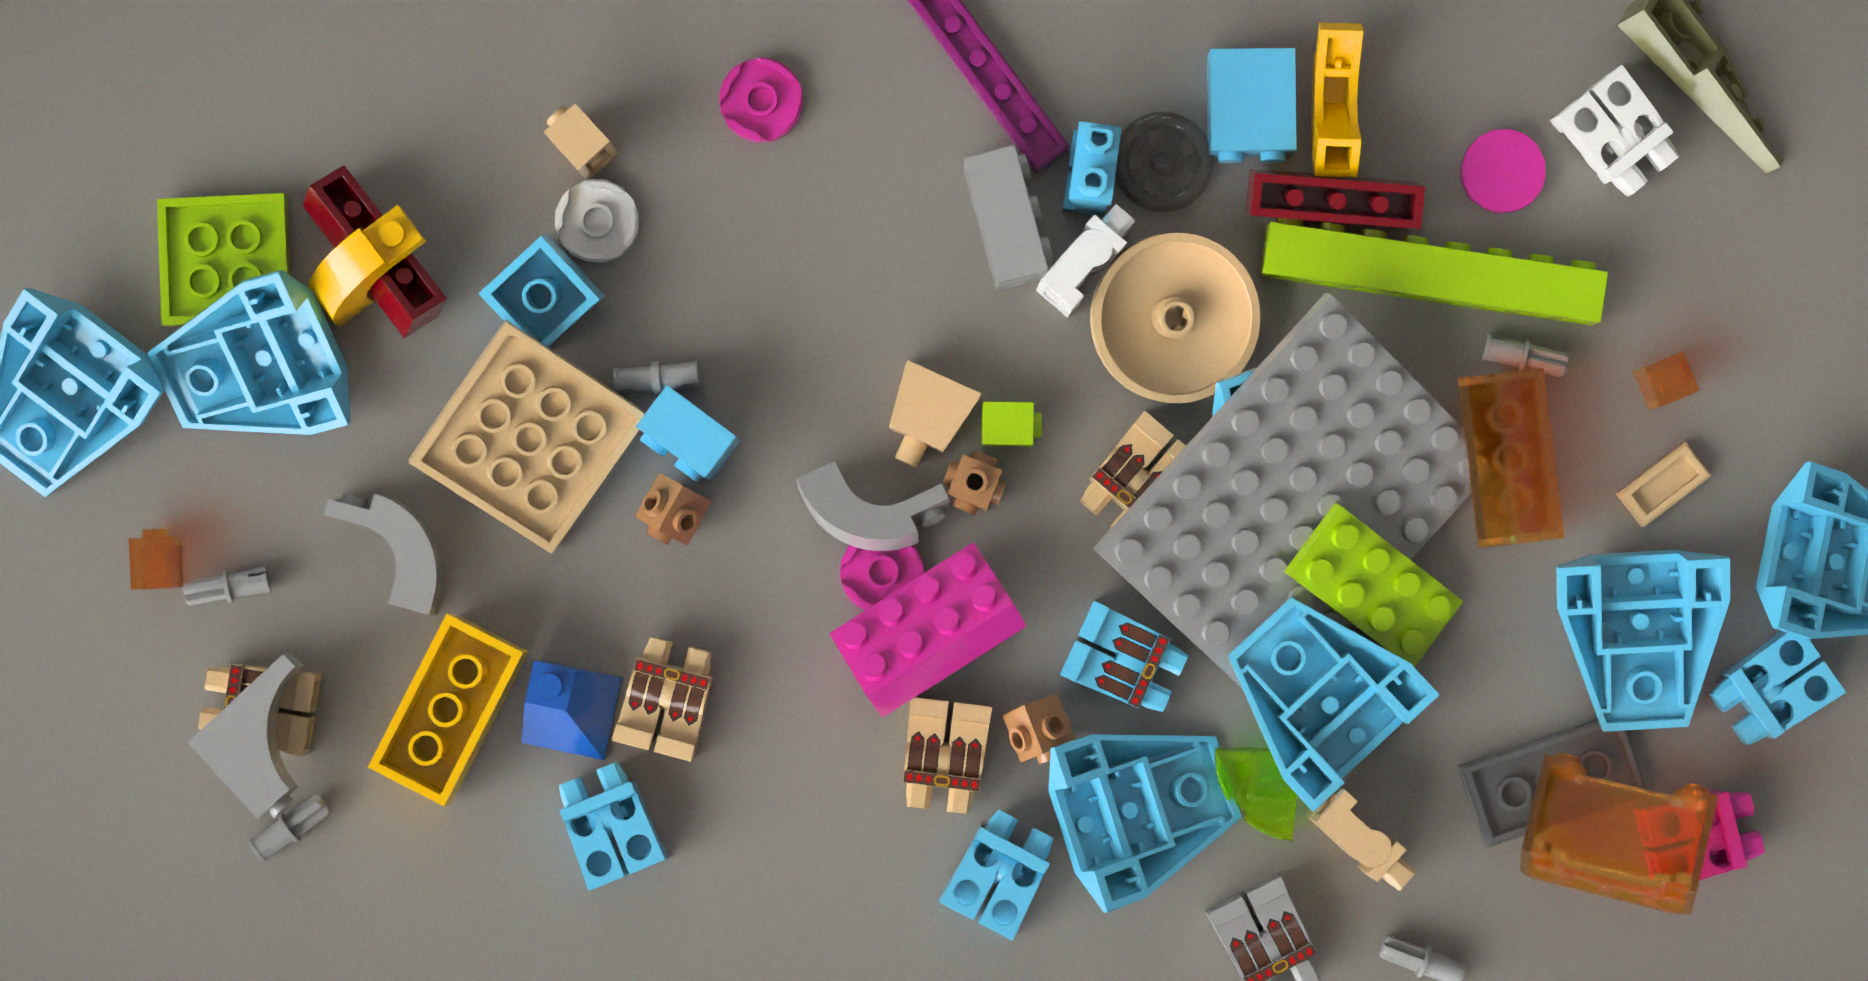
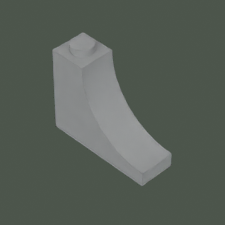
[187,653,304,819]

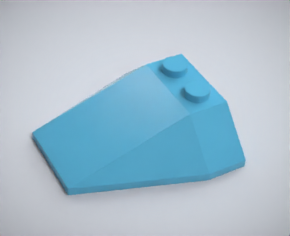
[147,270,351,435]
[0,288,164,497]
[1755,462,1868,639]
[1556,550,1730,732]
[1227,597,1439,812]
[1048,734,1242,913]

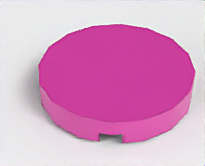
[719,57,803,143]
[1460,129,1546,214]
[840,545,924,610]

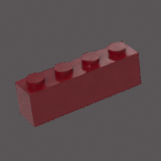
[303,165,447,339]
[1246,169,1425,229]

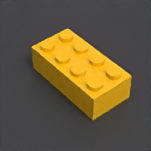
[368,613,529,806]

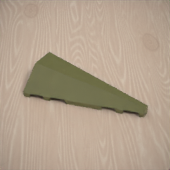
[1617,0,1784,174]

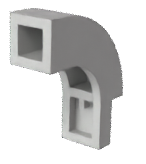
[797,461,949,551]
[324,493,443,615]

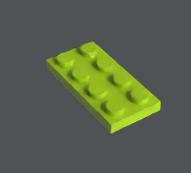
[1284,503,1463,667]

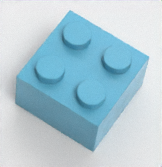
[478,233,605,348]
[636,385,741,482]

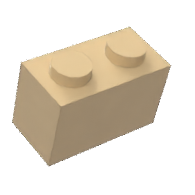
[544,103,619,180]

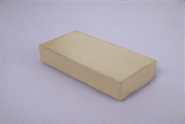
[1616,442,1712,527]

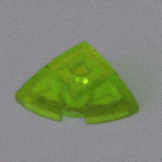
[1215,747,1297,841]

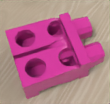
[1634,790,1765,890]

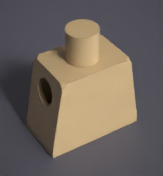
[889,360,981,468]

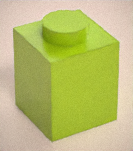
[981,402,1042,447]

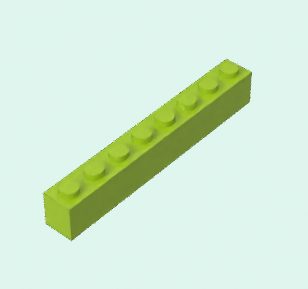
[1259,218,1608,326]

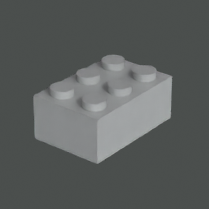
[964,145,1054,291]

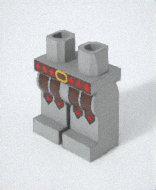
[1205,874,1321,981]

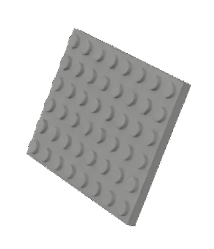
[1093,293,1498,688]

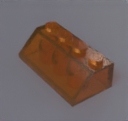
[1457,368,1565,548]

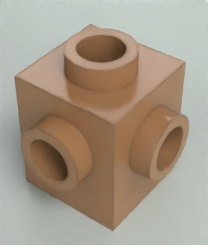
[942,451,1007,515]
[635,472,712,546]
[1002,693,1075,765]

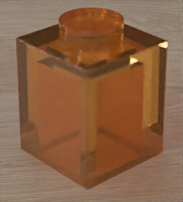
[1633,351,1700,410]
[129,529,184,590]

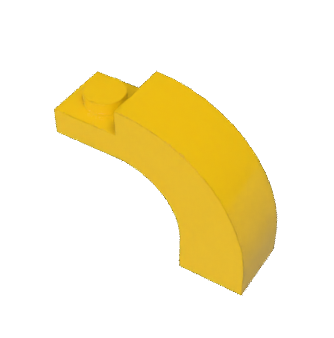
[1310,22,1363,177]
[308,205,426,327]

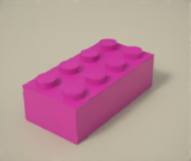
[829,542,1027,718]

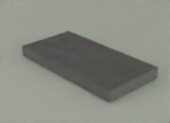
[1458,720,1648,848]

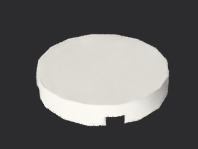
[555,179,640,264]

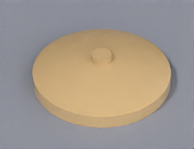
[1090,233,1261,403]

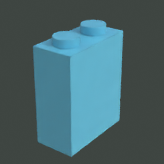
[1207,48,1297,163]

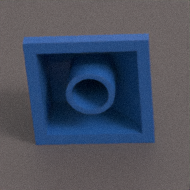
[521,659,623,760]

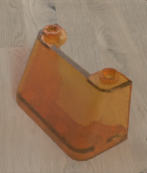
[1520,753,1719,915]

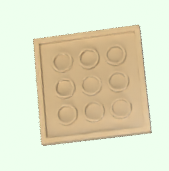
[408,319,646,554]

